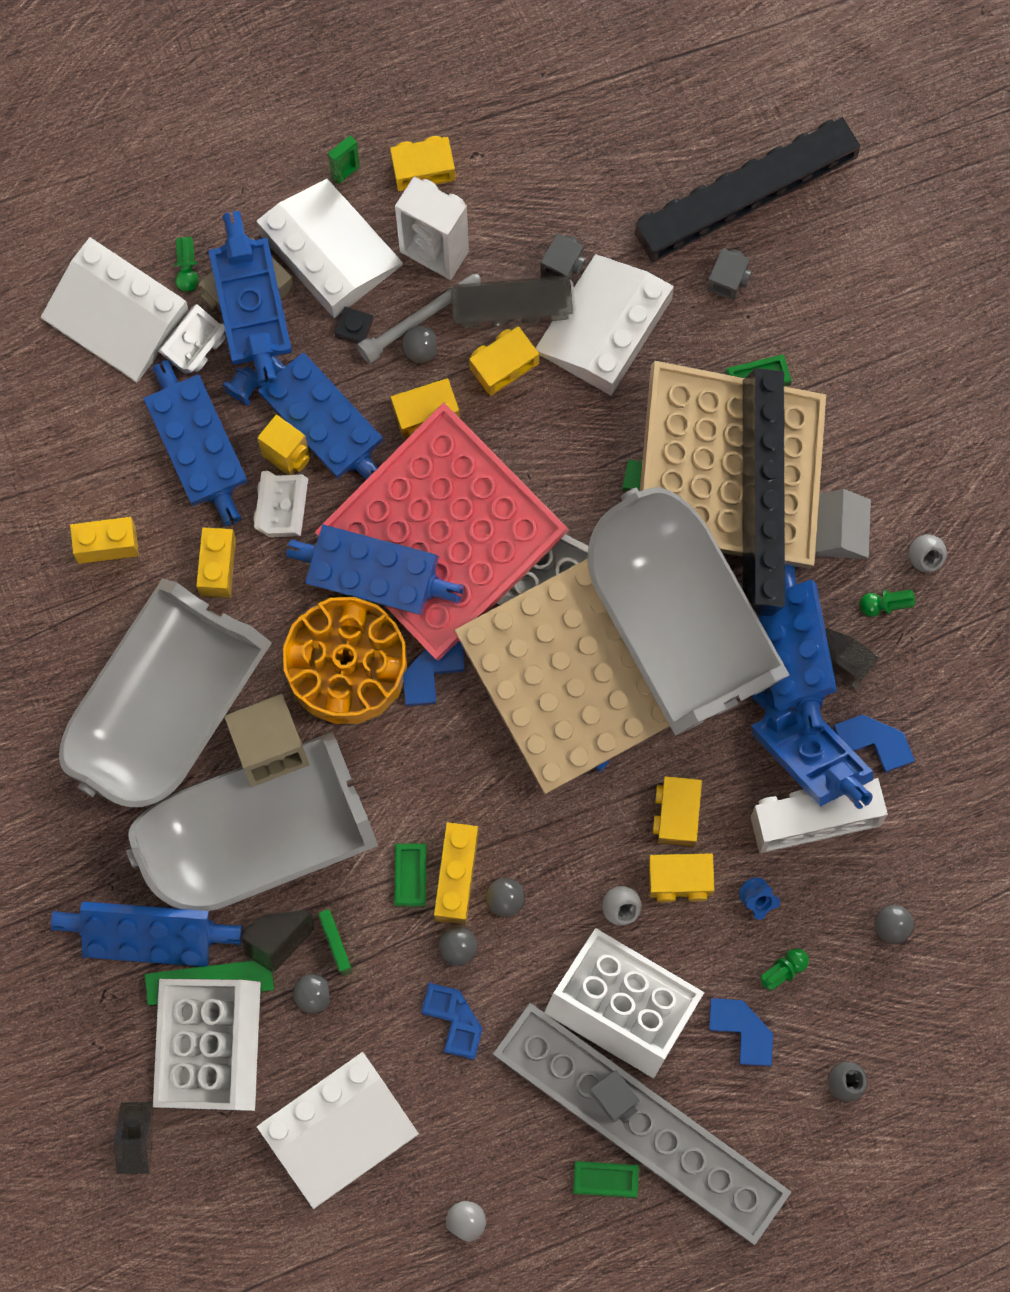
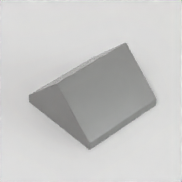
[815,489,871,560]

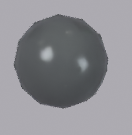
[402,326,437,364]
[486,878,525,917]
[874,905,914,945]
[439,926,478,966]
[293,974,330,1014]
[827,1061,868,1102]

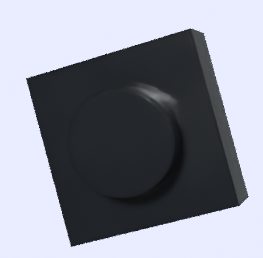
[335,306,373,344]

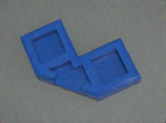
[403,641,465,707]
[833,715,915,773]
[421,983,483,1061]
[709,998,773,1067]

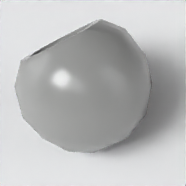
[908,534,948,573]
[602,886,642,926]
[446,1201,486,1242]

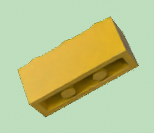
[434,822,479,925]

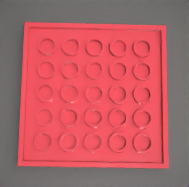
[315,402,569,661]

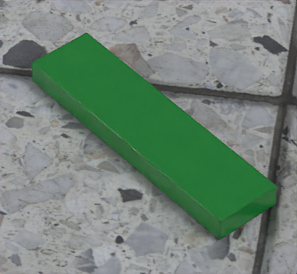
[145,958,275,1006]

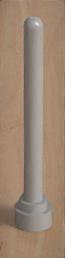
[356,274,481,364]

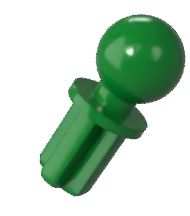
[174,237,199,292]
[859,589,916,617]
[760,948,809,991]

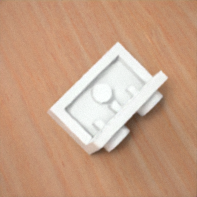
[158,304,226,374]
[254,471,308,537]

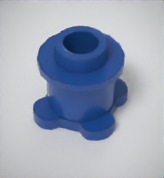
[222,366,261,406]
[739,877,780,920]

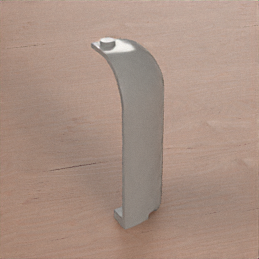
[588,487,790,736]
[59,578,272,807]
[126,732,378,911]

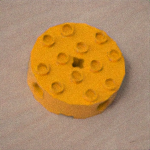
[283,597,407,724]

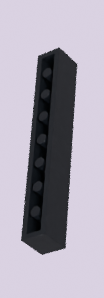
[635,117,861,263]
[743,368,785,616]

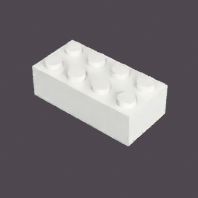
[395,177,469,280]
[751,778,888,854]

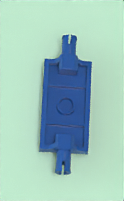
[208,211,292,385]
[258,352,383,480]
[143,360,248,526]
[286,524,464,616]
[759,565,837,735]
[751,688,874,809]
[51,901,242,967]

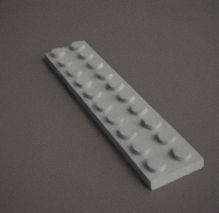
[493,1003,791,1246]

